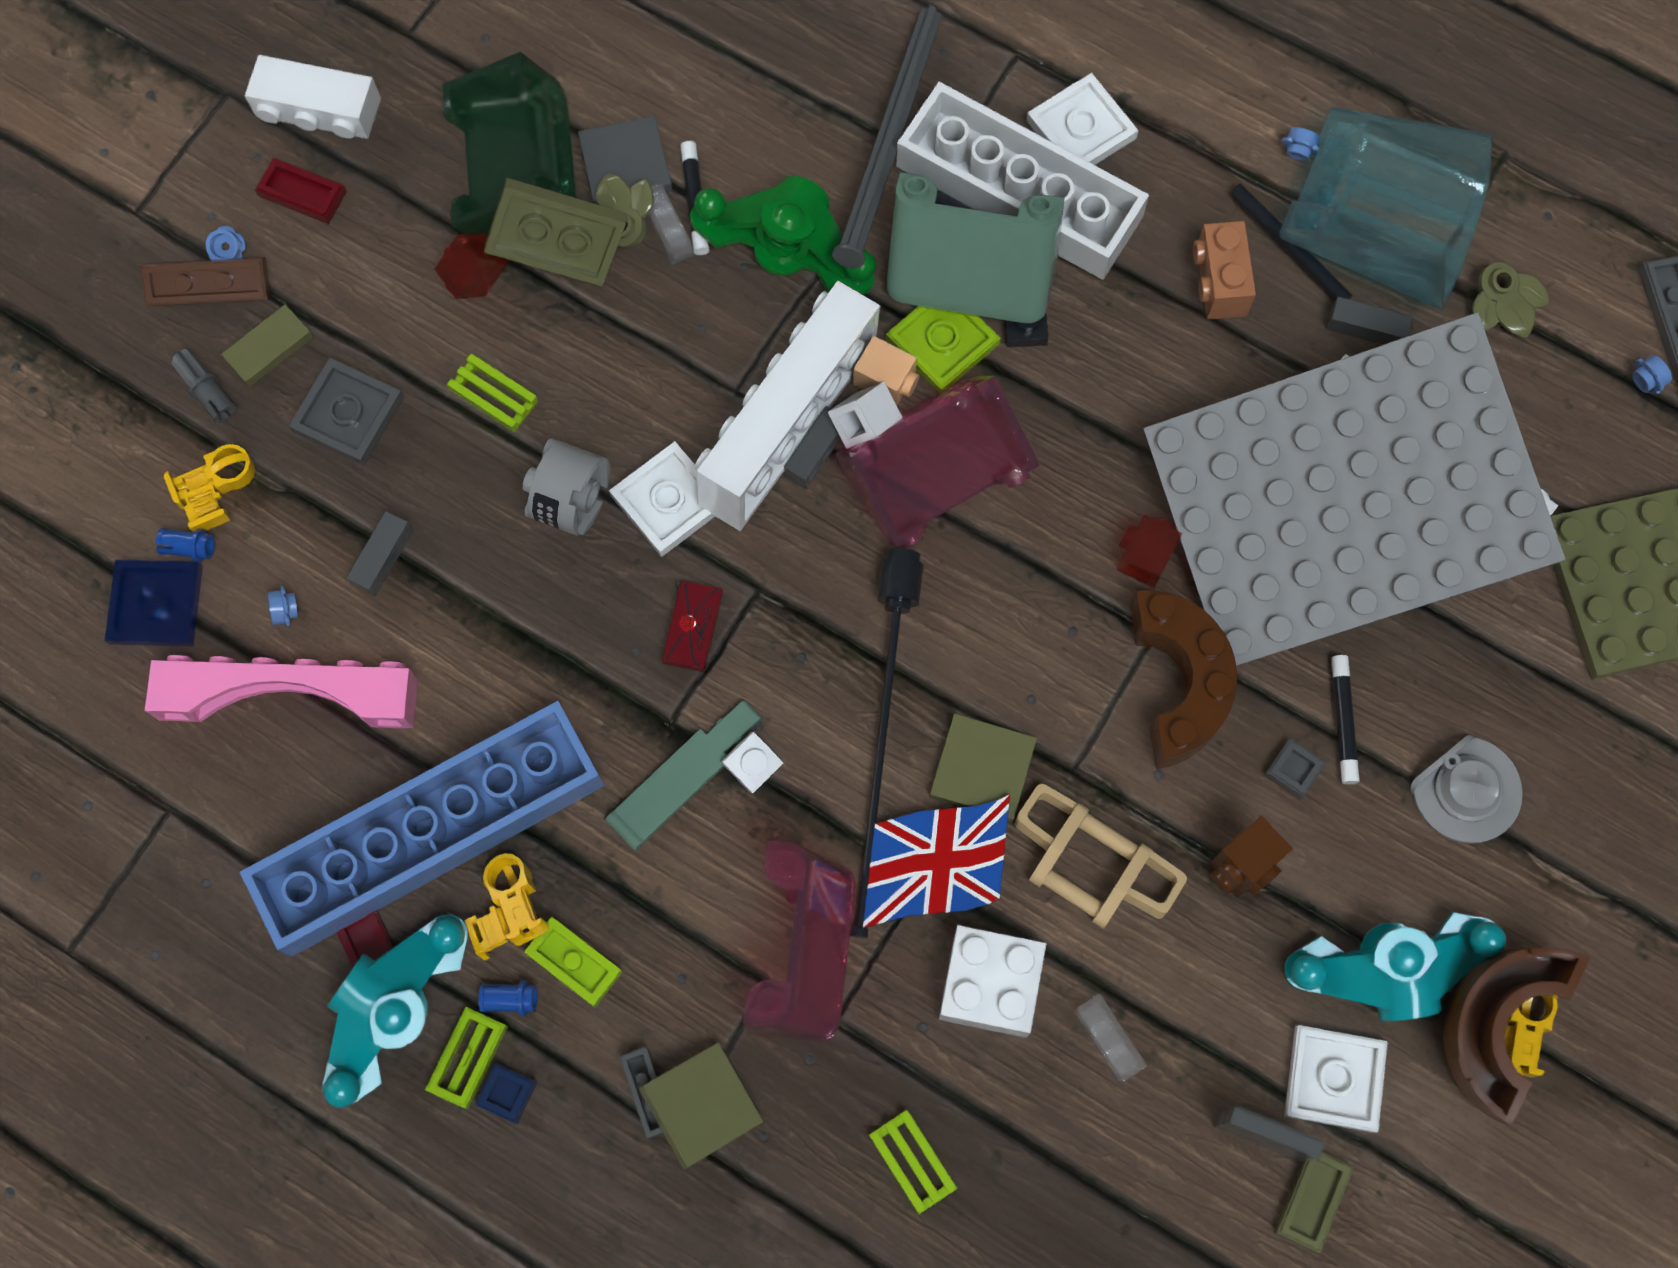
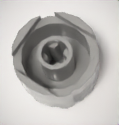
[523,438,611,536]

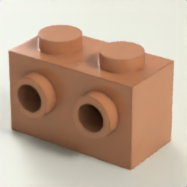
[1193,221,1256,320]

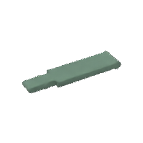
[605,700,762,851]

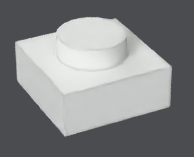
[721,732,783,793]

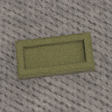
[221,304,314,388]
[1274,1152,1354,1254]

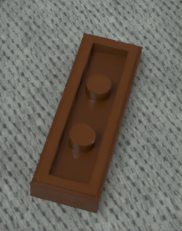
[140,257,270,306]

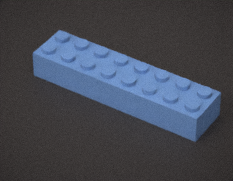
[240,701,605,957]

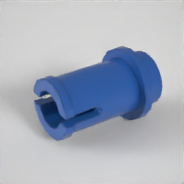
[156,528,215,562]
[478,980,538,1016]

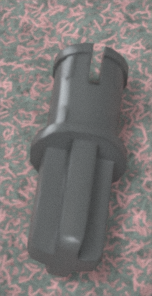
[172,348,237,423]

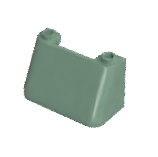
[887,172,1065,323]

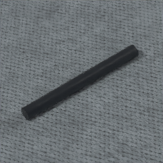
[1230,184,1353,301]

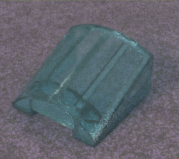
[1280,107,1493,310]

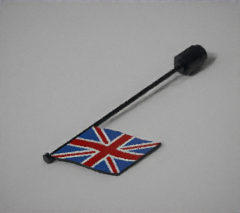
[850,548,1010,939]

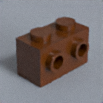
[1207,815,1293,898]

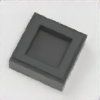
[1264,738,1327,800]

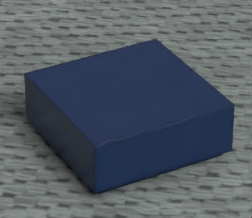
[475,1063,537,1125]

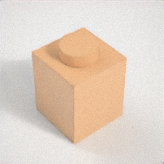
[853,336,920,405]

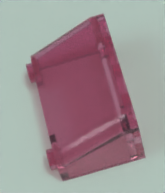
[835,376,1040,549]
[744,840,856,1042]

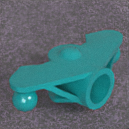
[1284,912,1507,1021]
[323,914,468,1108]

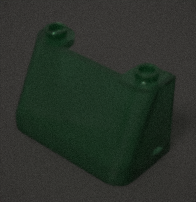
[442,52,577,235]

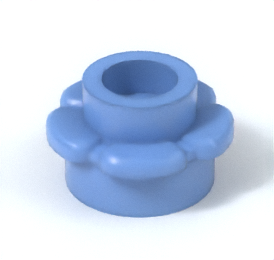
[1282,127,1321,161]
[206,226,246,260]
[1632,355,1672,394]
[267,586,298,627]

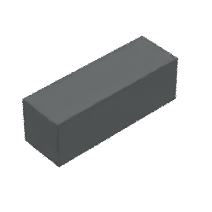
[1326,297,1413,345]
[784,406,841,489]
[346,511,414,597]
[620,1047,663,1140]

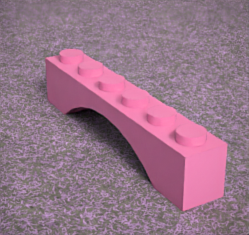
[145,655,418,729]

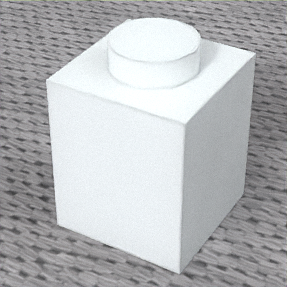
[828,381,903,449]

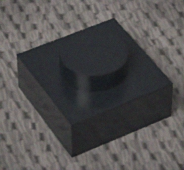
[1004,313,1049,348]

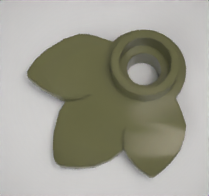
[596,173,654,248]
[1472,262,1549,339]

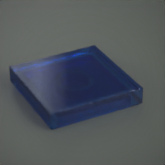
[104,560,203,647]

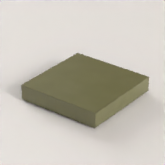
[929,713,1037,822]
[639,1042,763,1170]

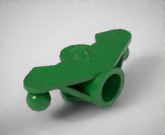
[690,176,876,295]

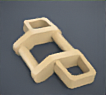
[1014,784,1187,929]

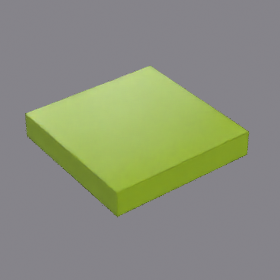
[886,306,1001,395]

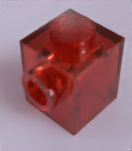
[435,233,508,299]
[1117,514,1182,589]

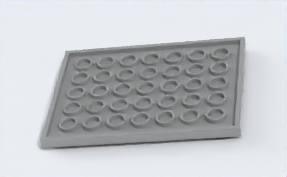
[1143,312,1566,666]

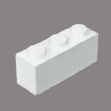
[245,55,381,139]

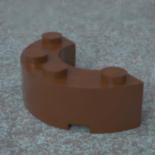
[1130,590,1237,769]
[1443,947,1590,1126]

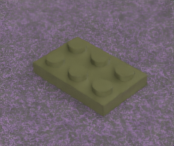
[484,177,627,286]

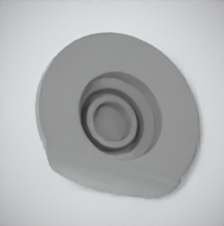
[1411,735,1523,844]

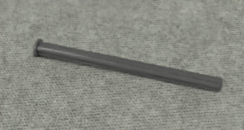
[832,5,942,268]

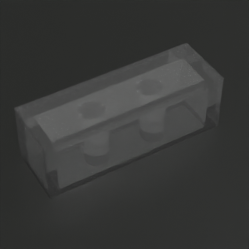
[647,183,694,265]
[1074,993,1147,1083]

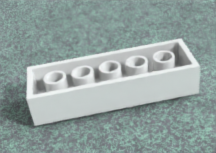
[896,82,1149,280]
[695,281,880,531]

